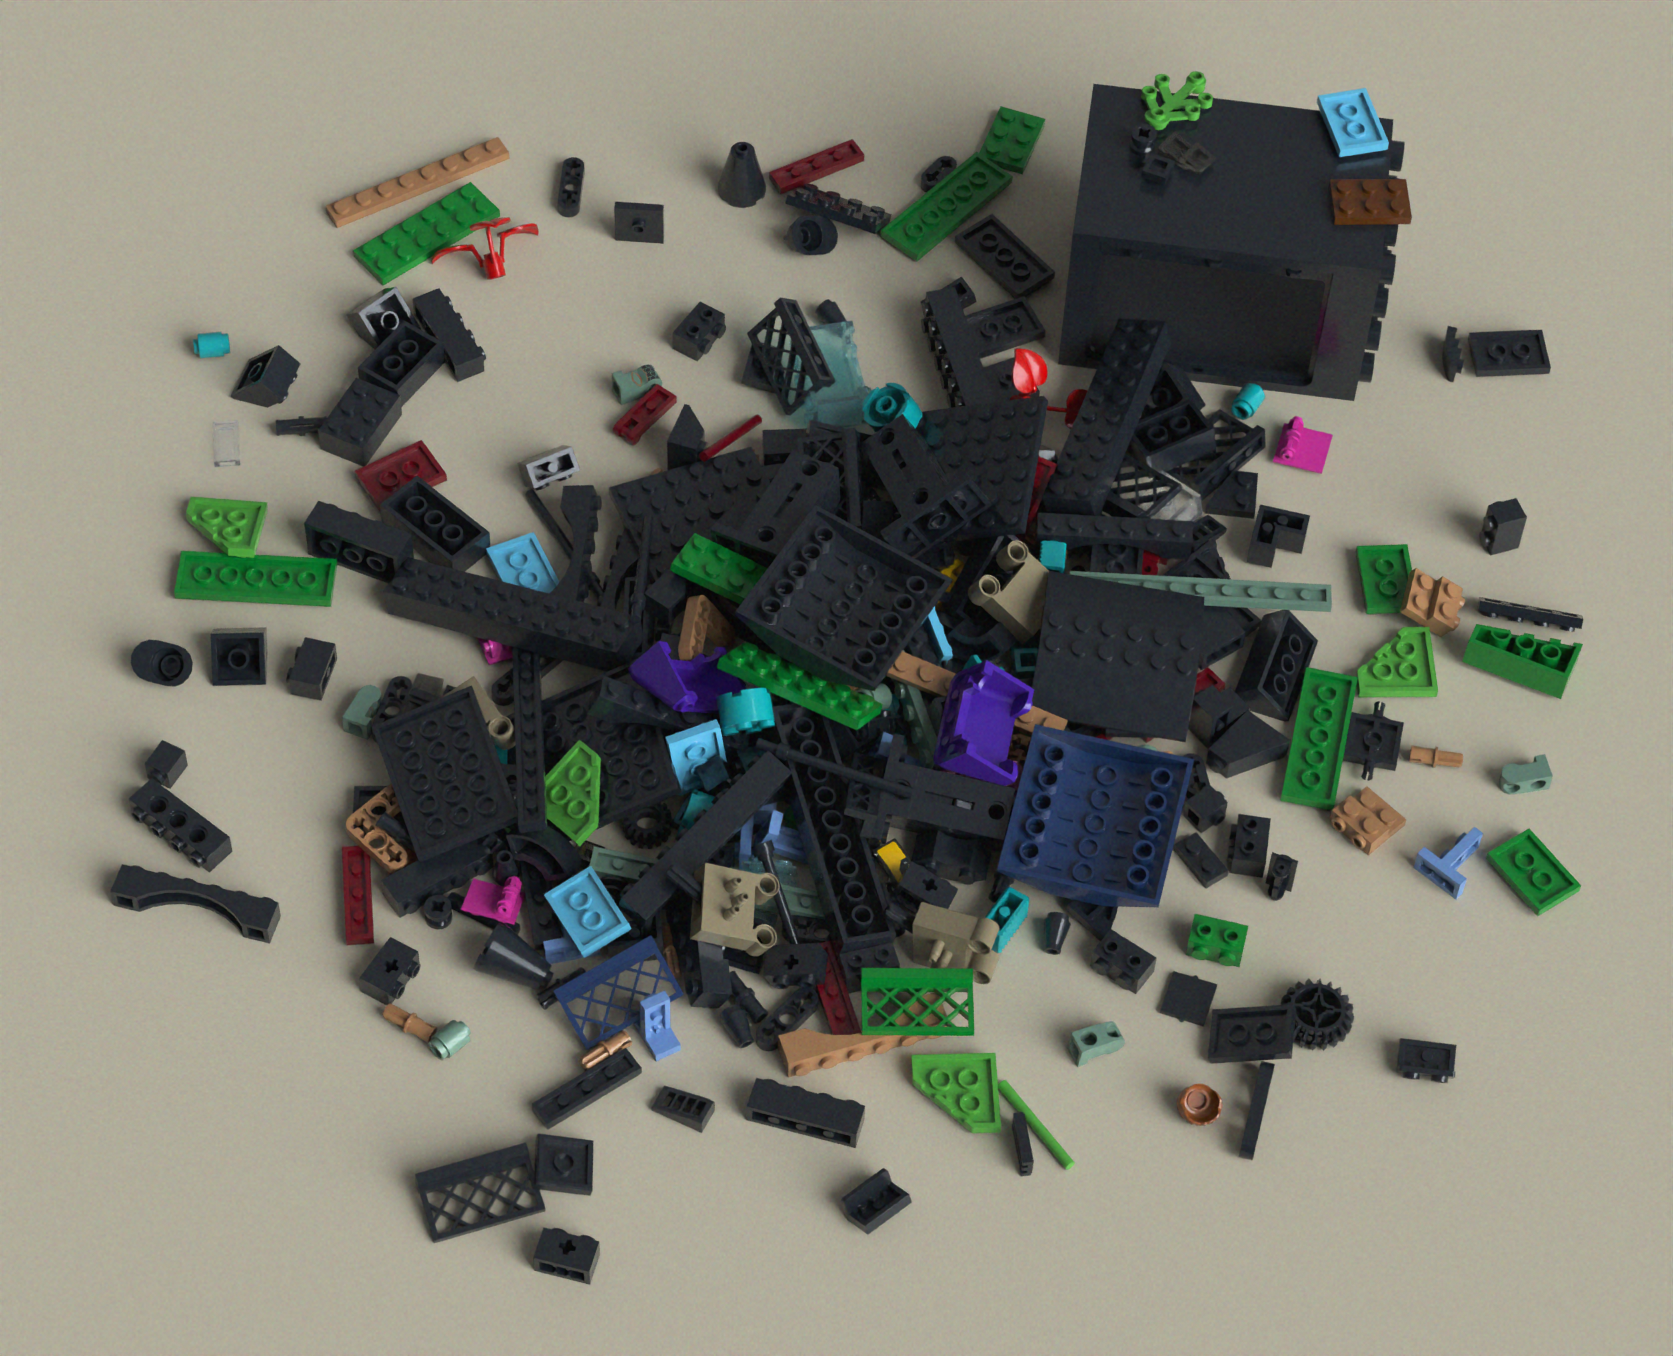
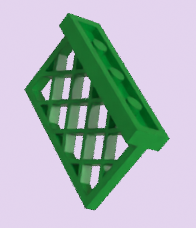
[861,968,974,1036]

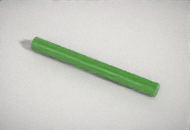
[998,1080,1075,1170]

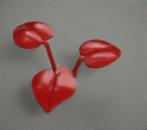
[431,217,539,280]
[1009,348,1087,429]

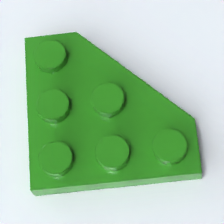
[186,497,268,558]
[1356,627,1438,698]
[545,740,601,847]
[911,1053,1001,1133]

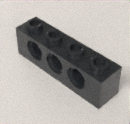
[129,778,233,873]

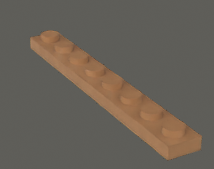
[326,137,510,228]
[886,652,1068,736]

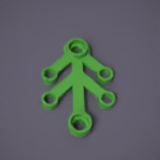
[1141,71,1213,130]

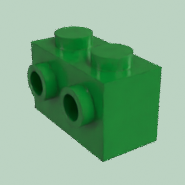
[1186,914,1248,967]

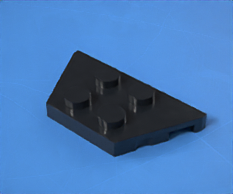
[1162,539,1231,579]

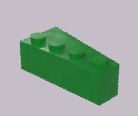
[1462,624,1583,699]

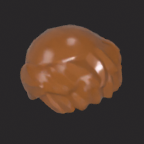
[1177,1084,1222,1126]

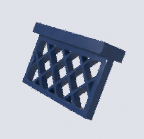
[553,936,684,1050]

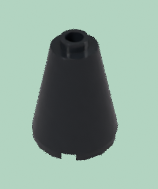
[718,142,766,208]
[473,921,554,990]

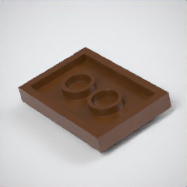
[1329,179,1412,225]

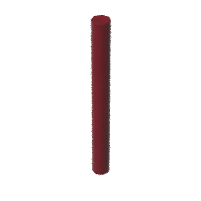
[699,415,762,461]

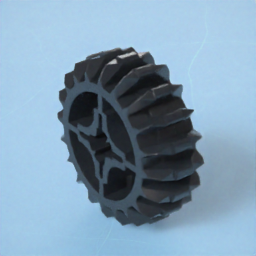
[1281,978,1354,1051]

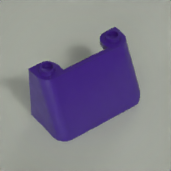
[628,641,746,714]
[933,660,1034,786]

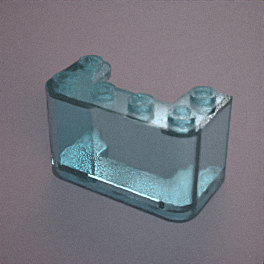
[789,321,871,428]

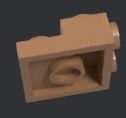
[1400,568,1465,637]
[1329,786,1406,855]

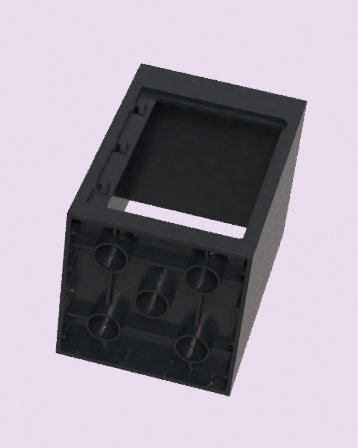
[1058,84,1405,401]

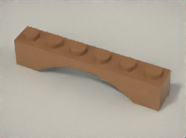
[778,992,947,1077]

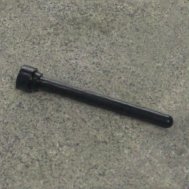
[751,840,801,944]

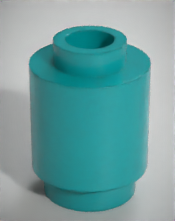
[193,331,230,359]
[1231,383,1265,420]

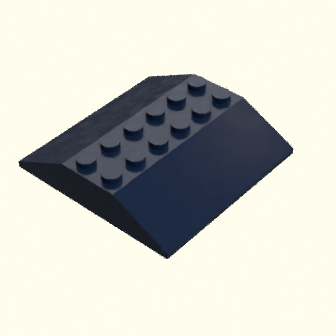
[997,724,1194,908]

